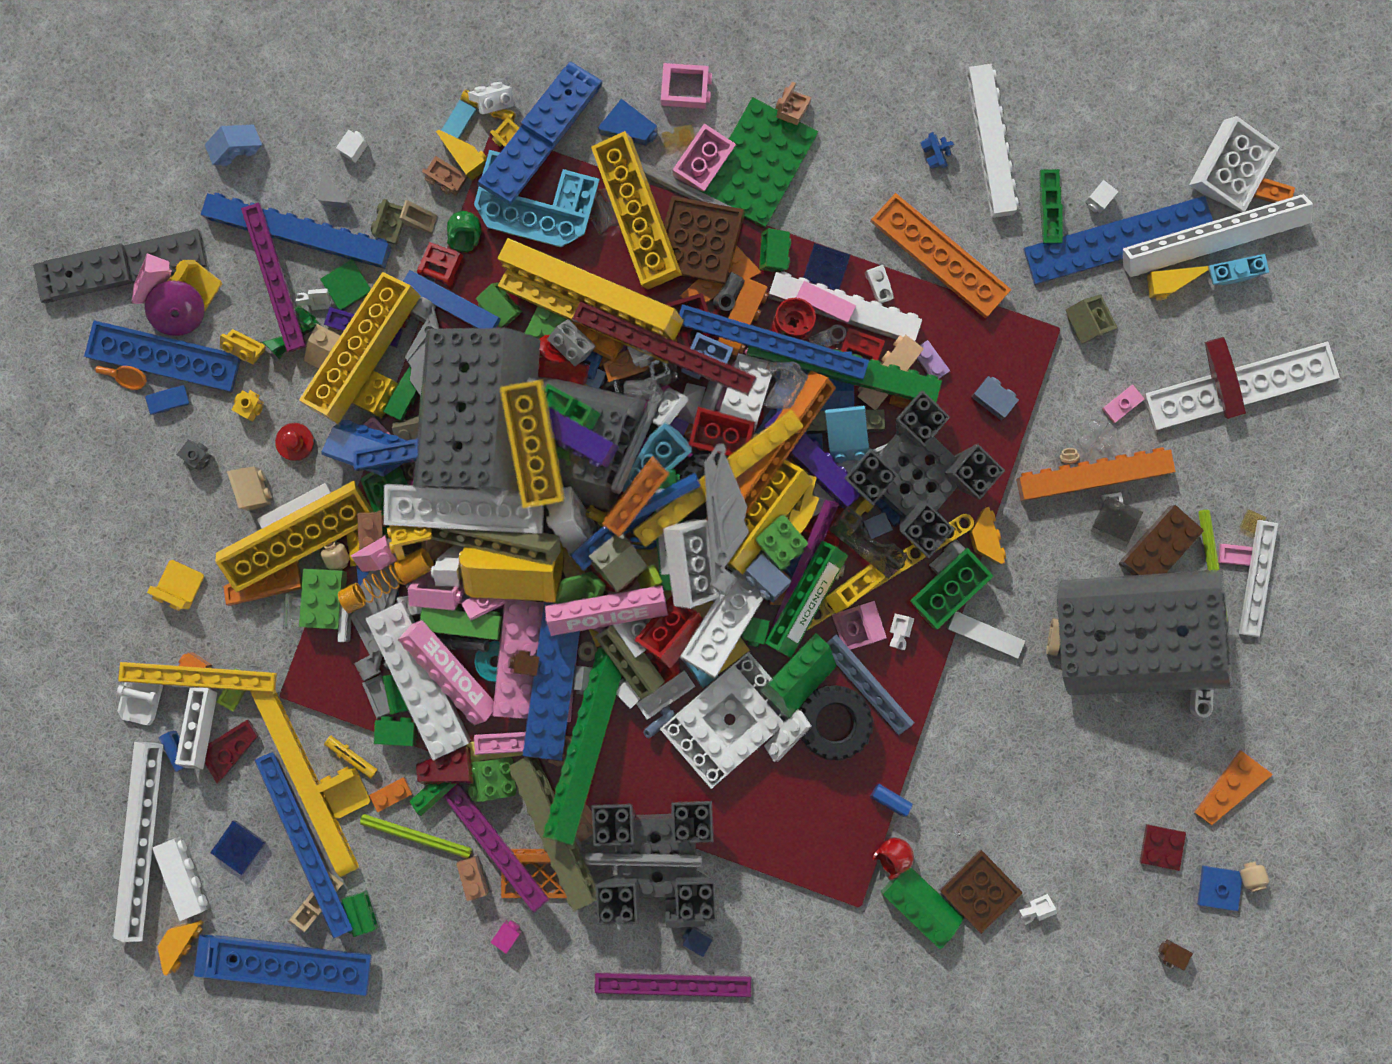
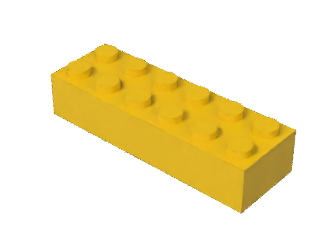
[500,380,565,508]
[726,460,813,575]

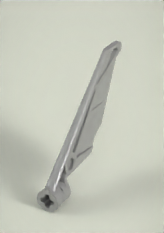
[405,297,459,410]
[704,444,749,596]
[350,538,400,681]

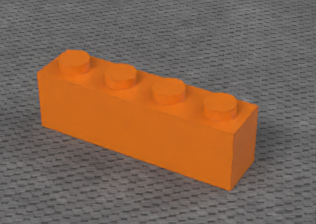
[718,278,769,359]

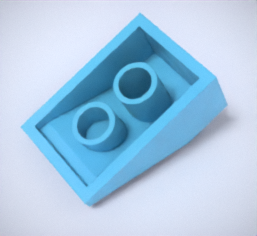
[825,406,869,463]

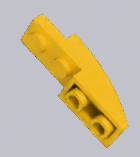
[786,475,819,534]

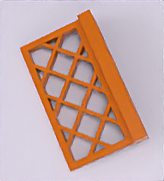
[603,456,669,537]
[501,849,580,898]

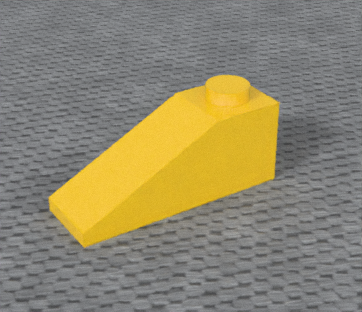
[436,129,487,181]
[1147,266,1209,301]
[825,561,886,613]

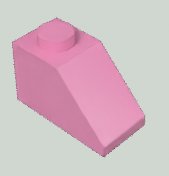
[351,536,397,572]

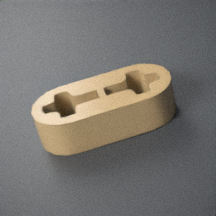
[1046,618,1060,656]

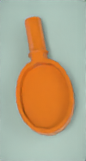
[95,366,147,390]

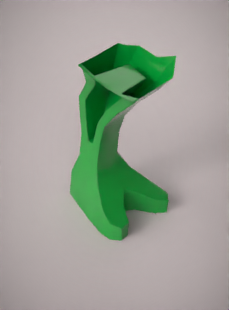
[260,306,321,360]

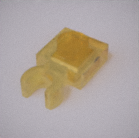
[661,124,695,148]

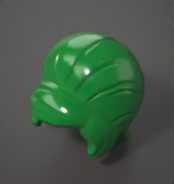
[447,211,482,253]

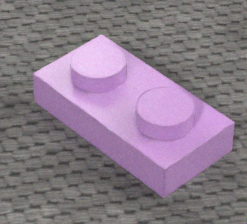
[917,340,950,380]

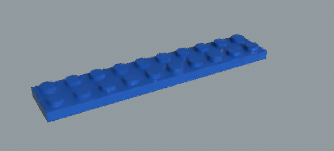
[1023,196,1213,285]

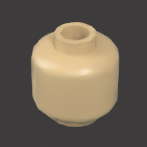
[321,542,349,571]
[1240,862,1269,892]

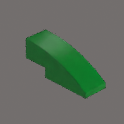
[545,384,601,430]

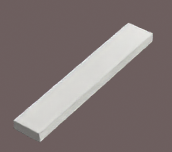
[1239,520,1278,637]

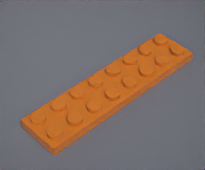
[870,193,1012,319]

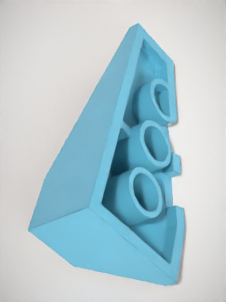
[622,422,692,492]

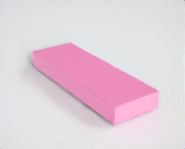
[796,281,856,324]
[474,732,525,755]

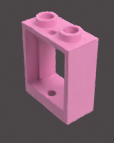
[661,63,712,109]
[408,572,466,610]

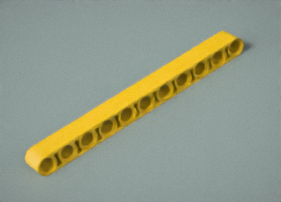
[806,514,974,631]
[250,691,359,877]

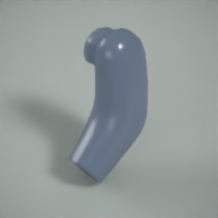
[643,706,674,738]

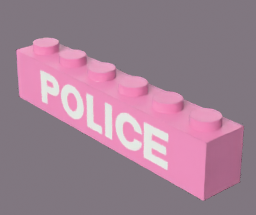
[545,586,668,636]
[398,620,494,725]

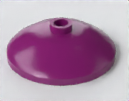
[145,281,205,336]

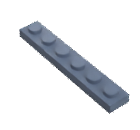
[826,635,914,735]

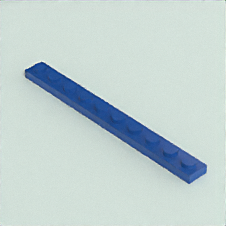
[679,305,869,380]
[254,752,352,939]

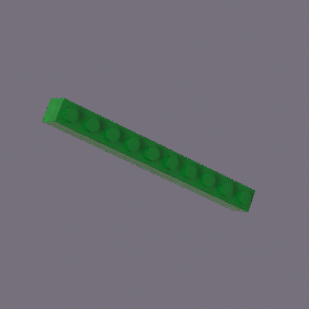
[747,345,942,403]
[543,647,622,845]

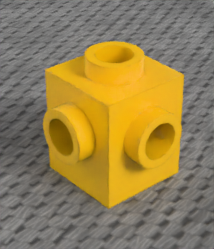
[231,390,264,422]

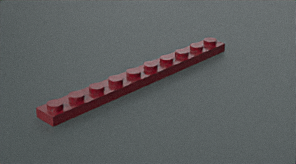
[572,302,757,396]

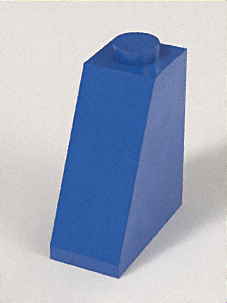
[598,99,658,146]

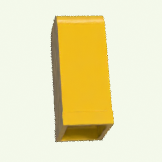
[459,534,564,602]

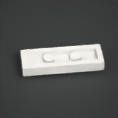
[636,671,695,719]
[764,711,811,762]

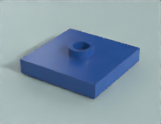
[1197,865,1242,911]

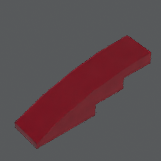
[1204,337,1246,419]

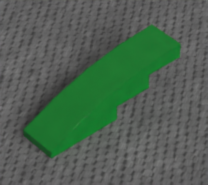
[1039,169,1063,243]
[383,366,419,421]

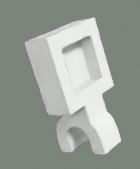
[296,289,331,310]
[890,614,914,650]
[1019,894,1057,925]

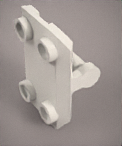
[117,682,163,725]

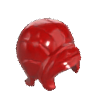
[872,837,914,880]

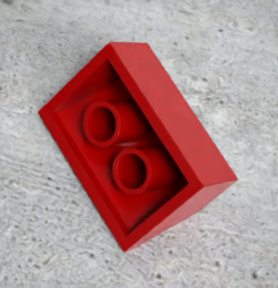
[689,407,755,456]
[635,595,704,668]

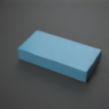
[441,100,477,139]

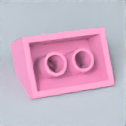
[673,123,736,191]

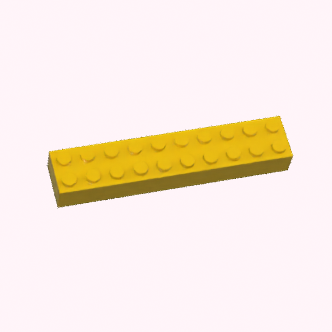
[497,238,684,341]

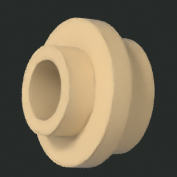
[1060,448,1080,465]
[578,642,597,661]

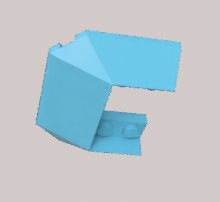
[474,150,600,247]

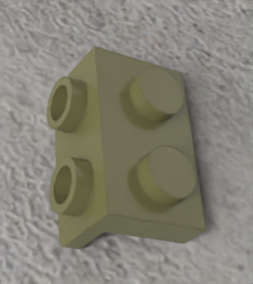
[371,198,404,245]

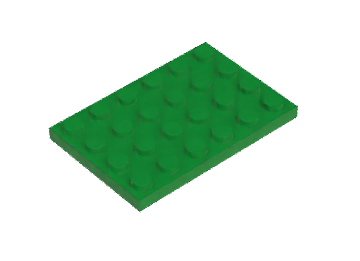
[699,97,819,229]

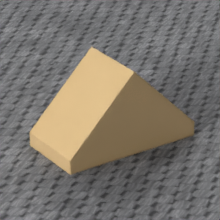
[400,200,437,233]

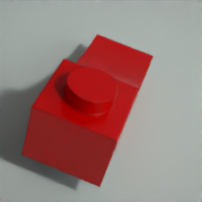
[538,355,590,385]

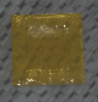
[1240,509,1267,534]

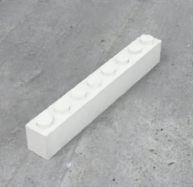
[966,64,1019,218]
[768,272,922,341]

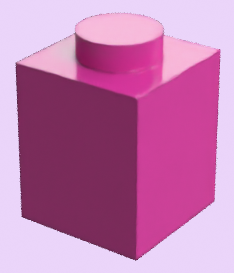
[490,920,522,953]

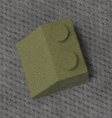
[1065,294,1118,344]
[589,534,648,592]

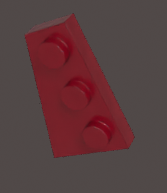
[205,719,259,784]
[416,746,473,784]

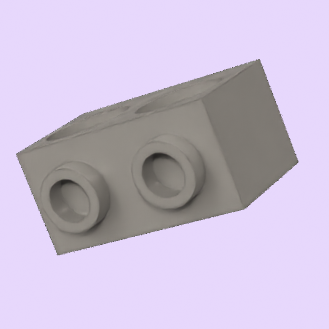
[547,319,596,366]

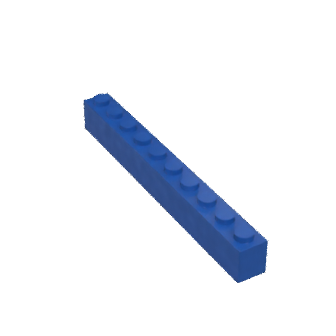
[201,193,392,269]

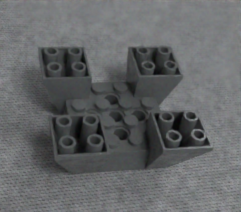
[844,390,1005,558]
[592,801,717,925]

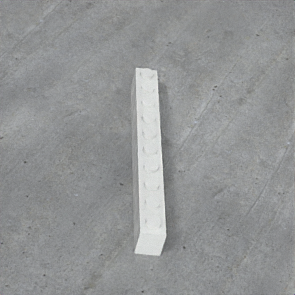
[1123,194,1313,277]
[113,742,163,942]

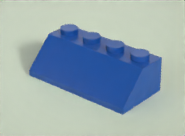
[321,420,407,476]

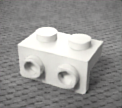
[468,82,514,115]

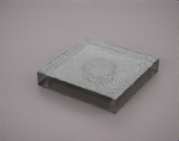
[1090,496,1143,547]

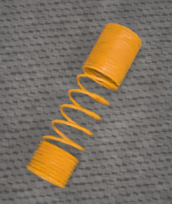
[338,548,434,613]

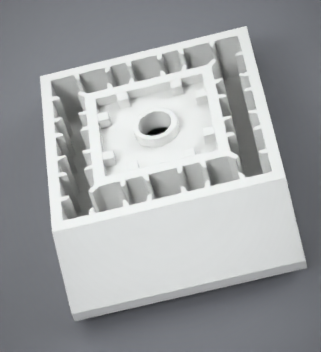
[660,652,800,789]

